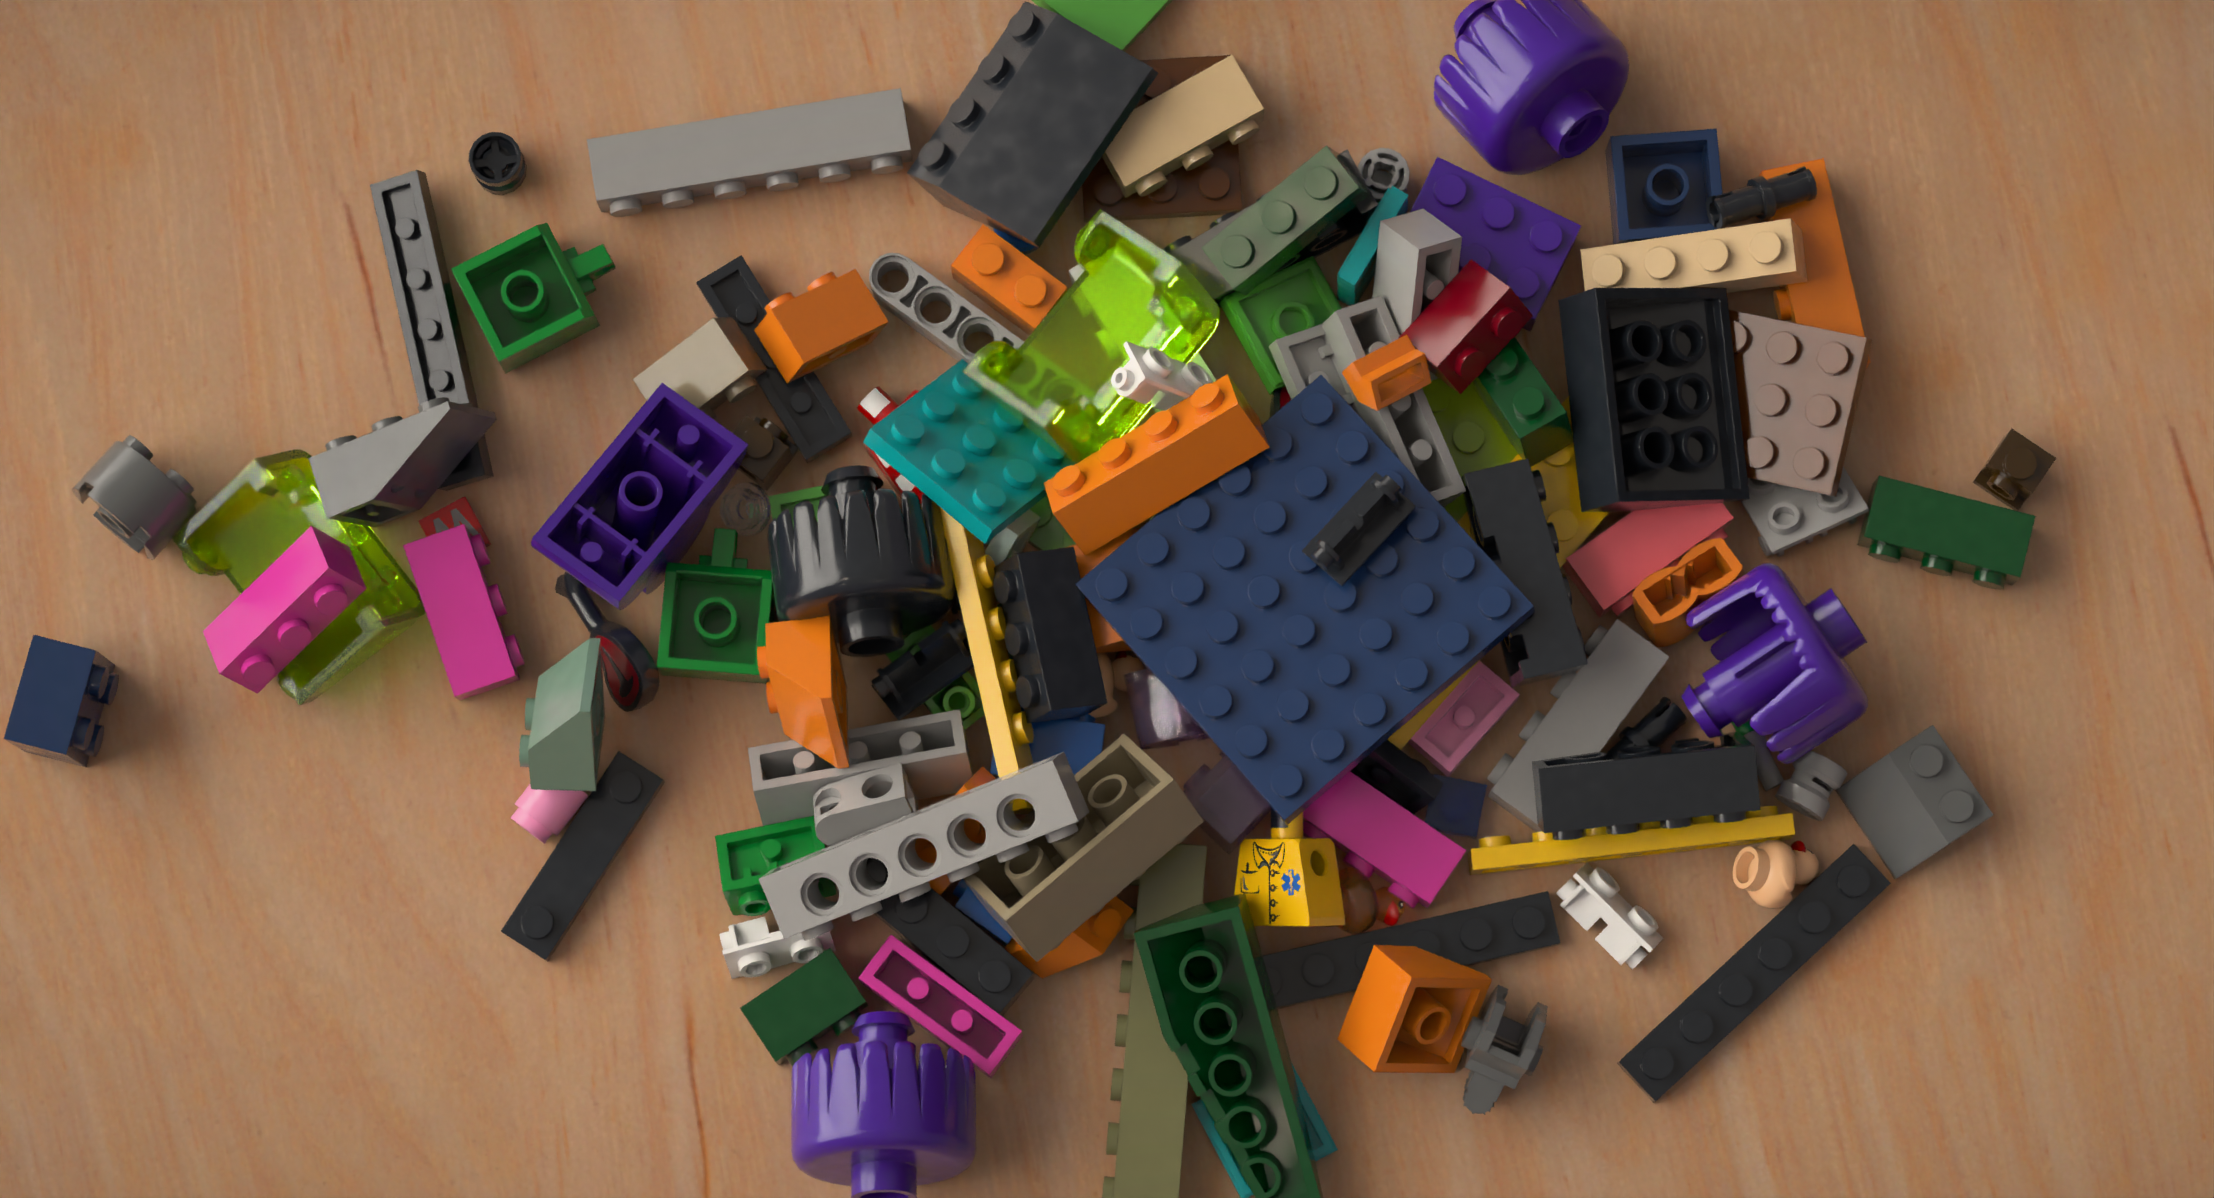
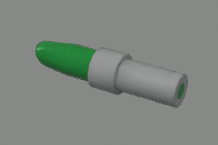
[1732,720,1784,791]

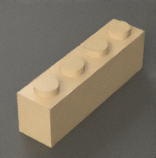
[1580,218,1808,293]

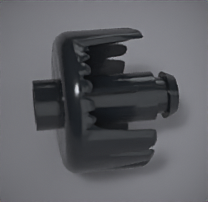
[767,465,957,657]

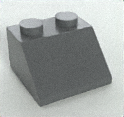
[1835,725,1993,880]

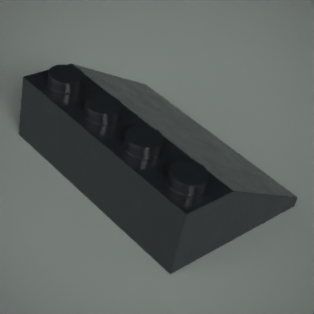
[907,1,1159,248]
[1558,288,1750,512]

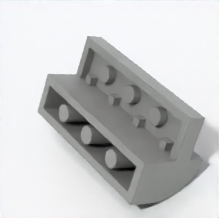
[1269,295,1466,507]

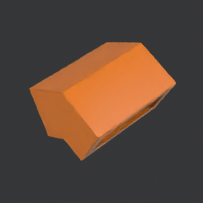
[1342,335,1432,411]

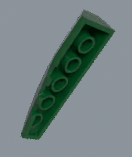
[1134,893,1323,1198]

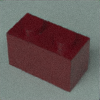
[1399,259,1533,395]

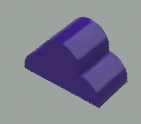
[531,383,748,610]

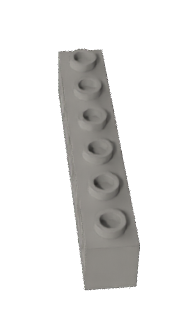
[759,752,1089,941]

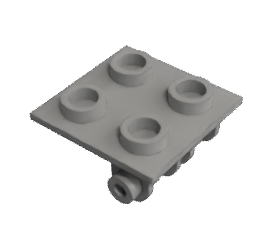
[1741,467,1869,557]

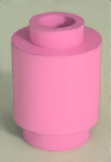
[511,784,588,844]

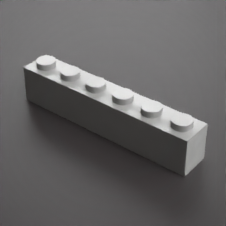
[587,88,913,217]

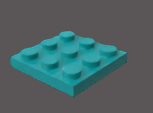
[863,359,1083,544]

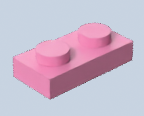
[1408,660,1520,777]

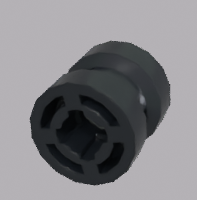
[468,132,527,195]

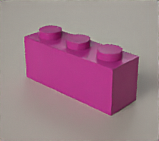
[403,524,525,701]
[203,526,367,694]
[1303,771,1466,909]
[858,934,1023,1078]

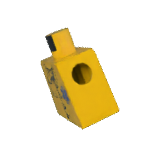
[1234,808,1345,926]

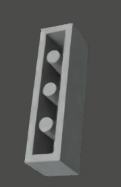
[1487,619,1669,832]
[748,709,973,826]

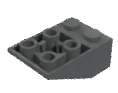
[309,397,497,527]

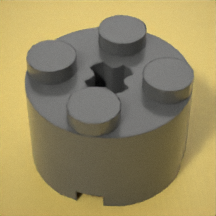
[72,435,197,560]

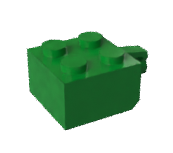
[451,223,615,374]
[657,528,775,684]

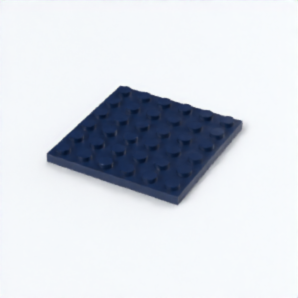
[1076,375,1535,825]

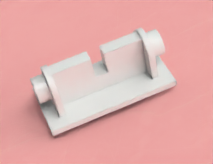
[1111,341,1212,411]
[1556,863,1664,970]
[719,916,836,979]

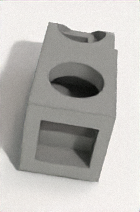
[813,763,918,846]

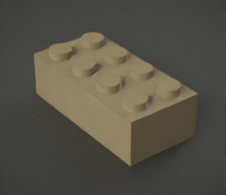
[963,734,1204,962]

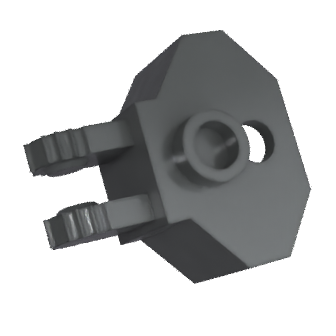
[1461,985,1548,1115]

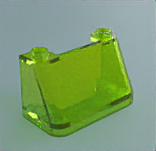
[962,209,1220,464]
[172,449,426,705]

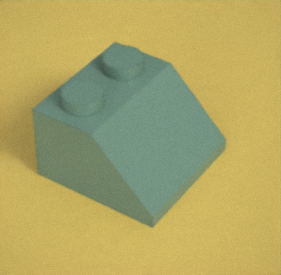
[519,638,605,791]

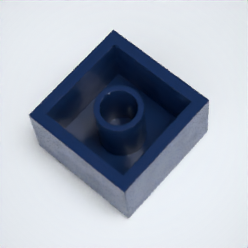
[1605,129,1726,245]
[4,634,119,767]

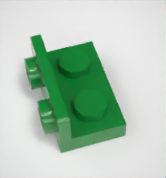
[715,815,837,916]

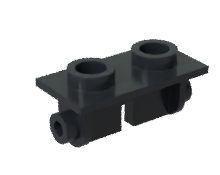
[1302,472,1416,586]
[870,619,974,721]

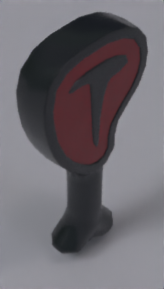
[555,571,660,712]

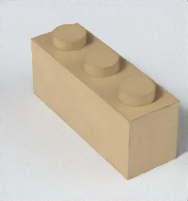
[1102,55,1264,198]

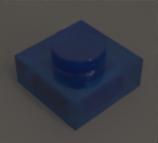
[1424,774,1487,839]

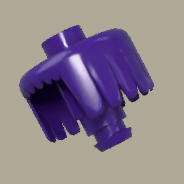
[1434,0,1629,175]
[1681,563,1868,764]
[791,1011,976,1198]

